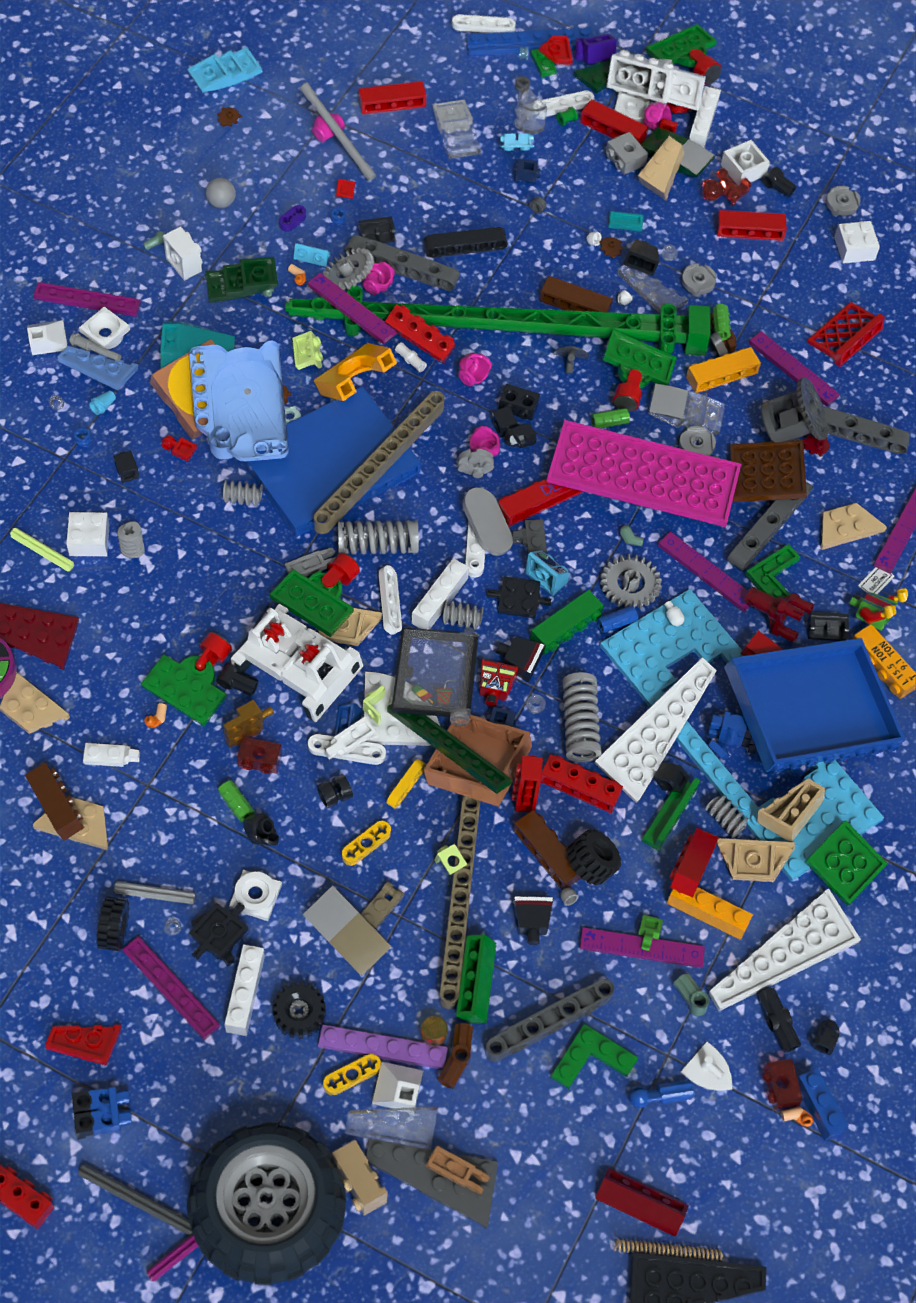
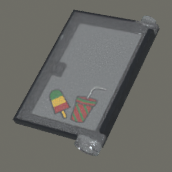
[391,628,479,726]

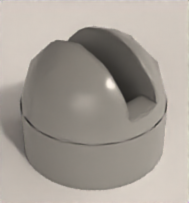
[560,888,578,906]

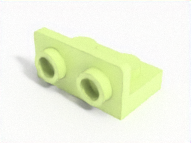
[292,331,323,370]

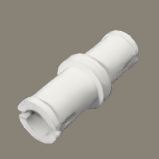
[395,342,427,372]

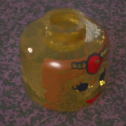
[420,1016,448,1046]

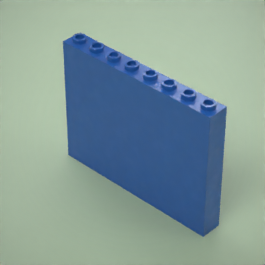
[241,386,421,537]
[724,638,906,773]

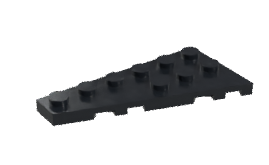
[630,1252,766,1303]

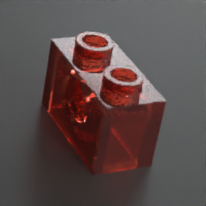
[237,737,282,774]
[762,1059,802,1110]

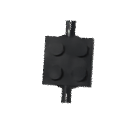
[487,576,552,618]
[189,902,248,960]

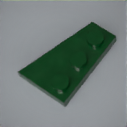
[574,59,611,94]

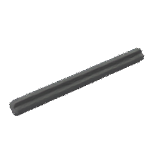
[78,1164,192,1236]

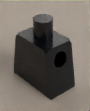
[623,240,659,276]

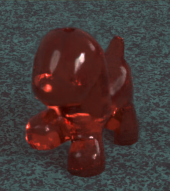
[702,168,751,205]

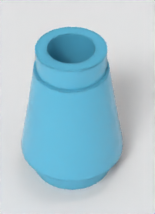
[89,391,116,415]

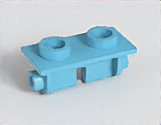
[500,133,534,151]
[294,243,331,267]

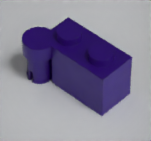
[574,33,617,64]

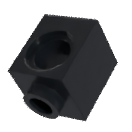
[491,406,518,438]
[113,451,139,483]
[653,763,690,793]

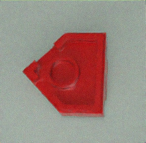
[539,35,573,65]

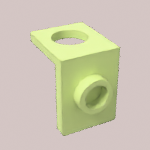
[363,685,385,725]
[434,844,467,875]

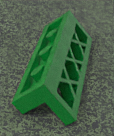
[642,777,701,851]

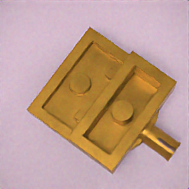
[223,699,274,748]

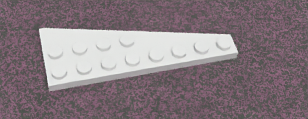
[595,657,717,803]
[708,889,861,1011]

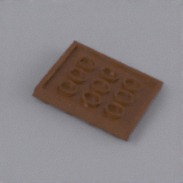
[730,440,807,502]

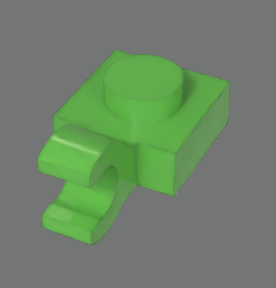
[639,915,663,951]

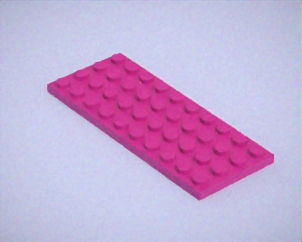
[547,420,741,527]

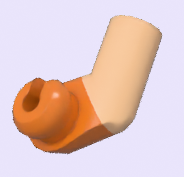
[288,264,306,285]
[144,703,167,728]
[781,1107,813,1127]

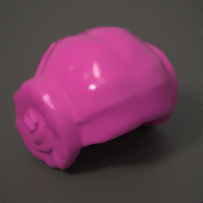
[643,102,672,130]
[312,113,345,142]
[362,262,395,295]
[458,353,492,387]
[469,426,500,457]

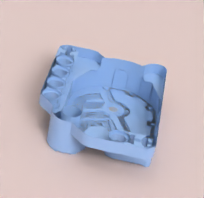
[189,341,289,461]

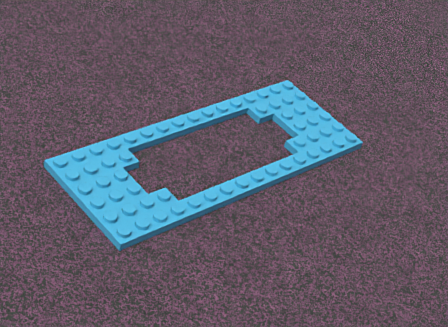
[600,589,884,882]

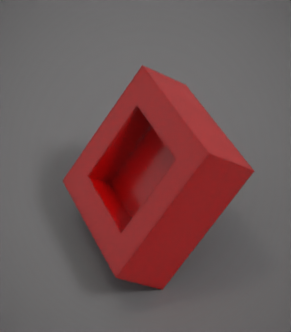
[659,118,678,133]
[336,179,356,199]

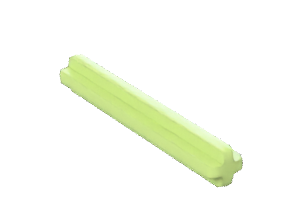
[10,528,74,571]

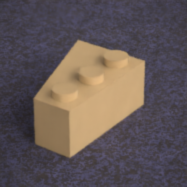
[638,136,684,201]
[757,778,826,842]
[332,1140,388,1216]

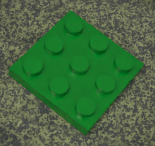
[804,820,888,905]

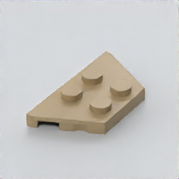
[821,503,887,550]
[317,608,382,646]
[0,673,70,734]
[33,797,108,850]
[717,838,795,882]

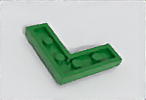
[745,544,800,598]
[551,1024,638,1089]

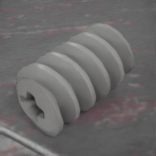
[223,480,263,507]
[117,521,145,558]
[443,600,484,630]
[705,795,749,838]

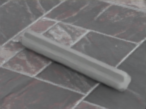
[114,881,196,904]

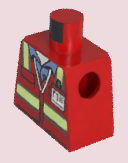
[480,659,518,707]

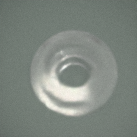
[661,245,678,261]
[526,694,546,713]

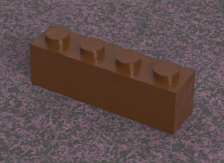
[540,276,613,312]
[25,762,85,841]
[513,810,581,890]

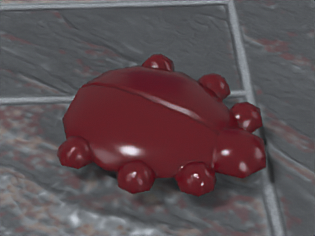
[803,435,830,457]

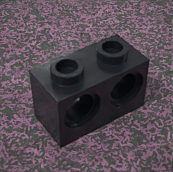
[499,384,540,421]

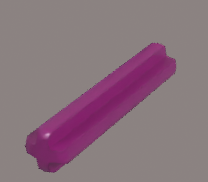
[146,1234,198,1282]

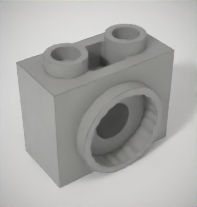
[606,132,648,175]

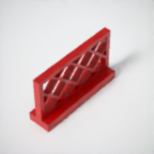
[807,302,885,367]

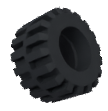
[567,829,621,885]

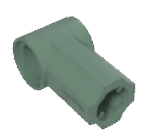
[673,973,710,1016]

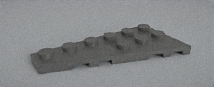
[366,1139,498,1229]

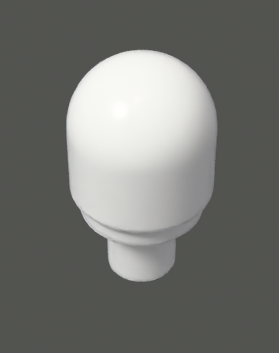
[664,601,685,626]

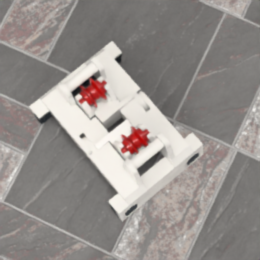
[231,604,363,722]

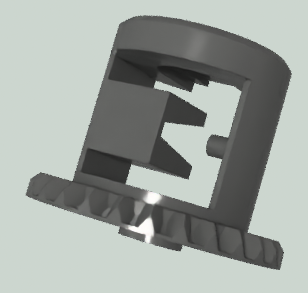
[761,377,828,443]

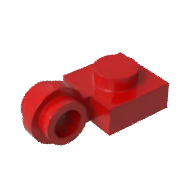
[161,435,197,462]

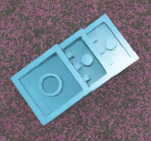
[187,47,263,93]

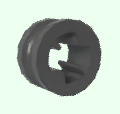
[515,76,530,92]
[530,196,547,214]

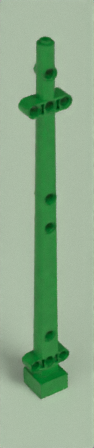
[285,286,710,356]

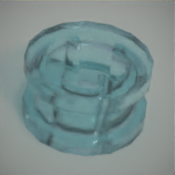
[519,46,528,61]

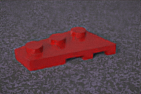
[45,1025,122,1066]

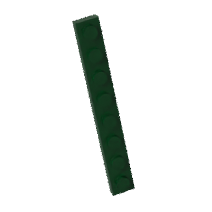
[387,699,512,794]

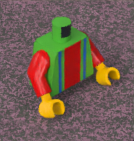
[850,588,908,631]

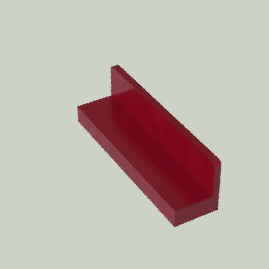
[595,1167,689,1237]

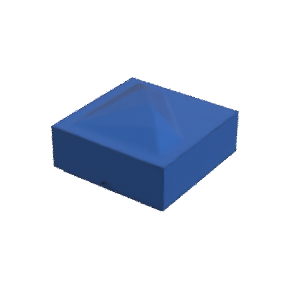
[709,740,730,760]

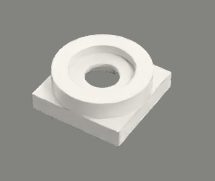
[79,307,130,349]
[229,870,282,921]

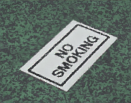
[858,567,895,594]

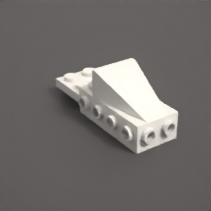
[607,50,706,110]

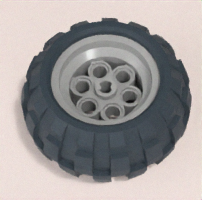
[187,1122,346,1285]

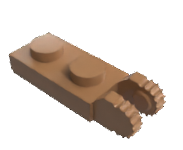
[426,1146,490,1195]

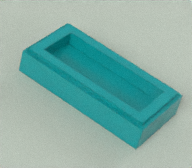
[609,211,644,232]

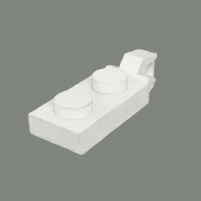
[324,716,377,760]
[83,743,140,767]

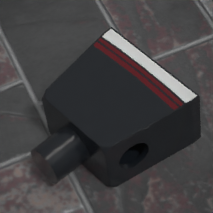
[496,637,545,682]
[513,896,553,945]

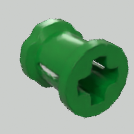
[556,106,578,126]

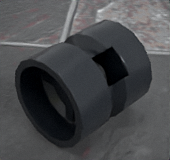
[317,774,353,809]

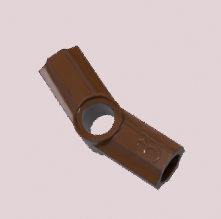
[437,1023,473,1089]

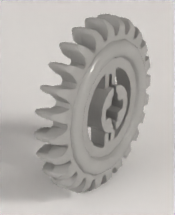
[323,247,374,290]
[600,554,662,609]

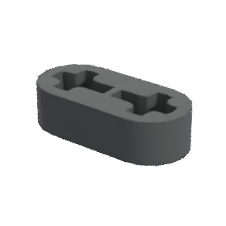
[710,332,728,357]

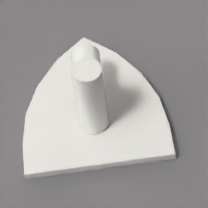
[681,1042,732,1091]

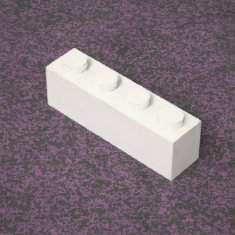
[689,86,721,148]
[412,558,469,630]
[225,945,265,1036]

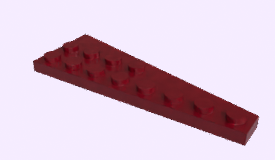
[0,603,79,670]

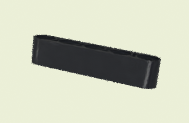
[423,227,508,258]

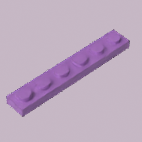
[318,1025,448,1070]

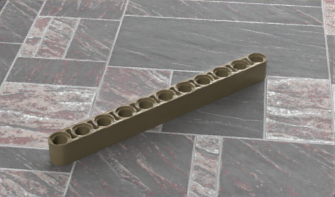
[314,391,445,534]
[439,796,480,1009]

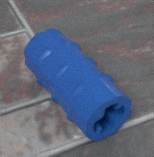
[597,605,638,634]

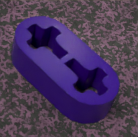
[279,205,306,232]

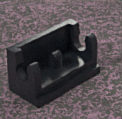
[359,216,396,243]
[807,612,849,641]

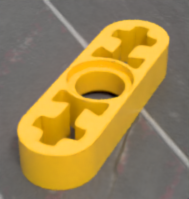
[386,759,427,809]
[342,821,391,866]
[323,1054,381,1095]

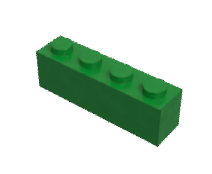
[530,590,604,655]
[456,934,497,1024]

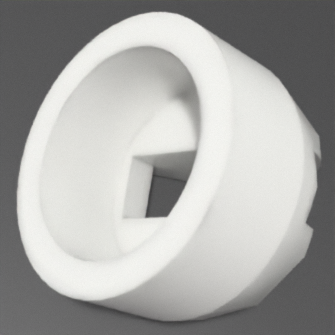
[586,232,601,246]
[617,290,632,305]

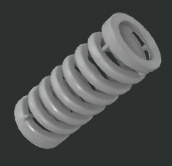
[338,520,419,555]
[562,672,602,762]

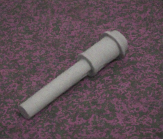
[69,333,121,361]

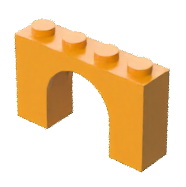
[314,343,397,401]

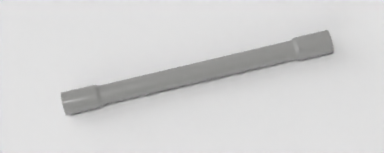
[300,83,376,181]

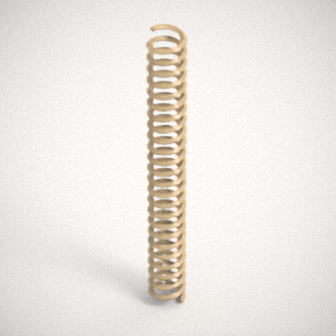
[614,1238,723,1262]

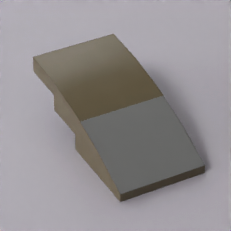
[303,885,391,976]

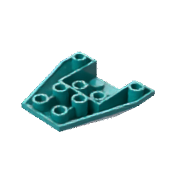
[160,321,235,369]

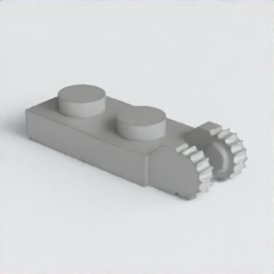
[285,548,335,577]

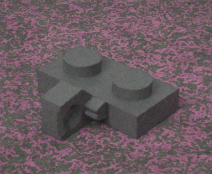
[512,519,547,554]

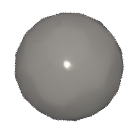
[205,177,236,209]

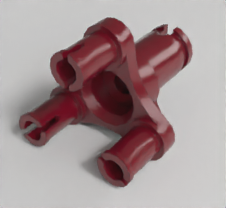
[745,587,814,643]

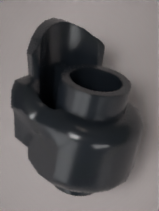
[244,813,279,846]

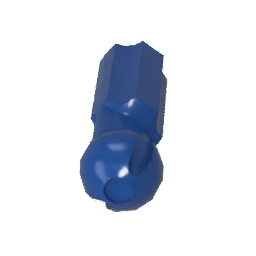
[629,1080,694,1108]

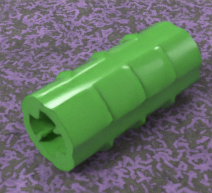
[712,304,731,341]
[591,408,630,429]
[218,780,255,822]

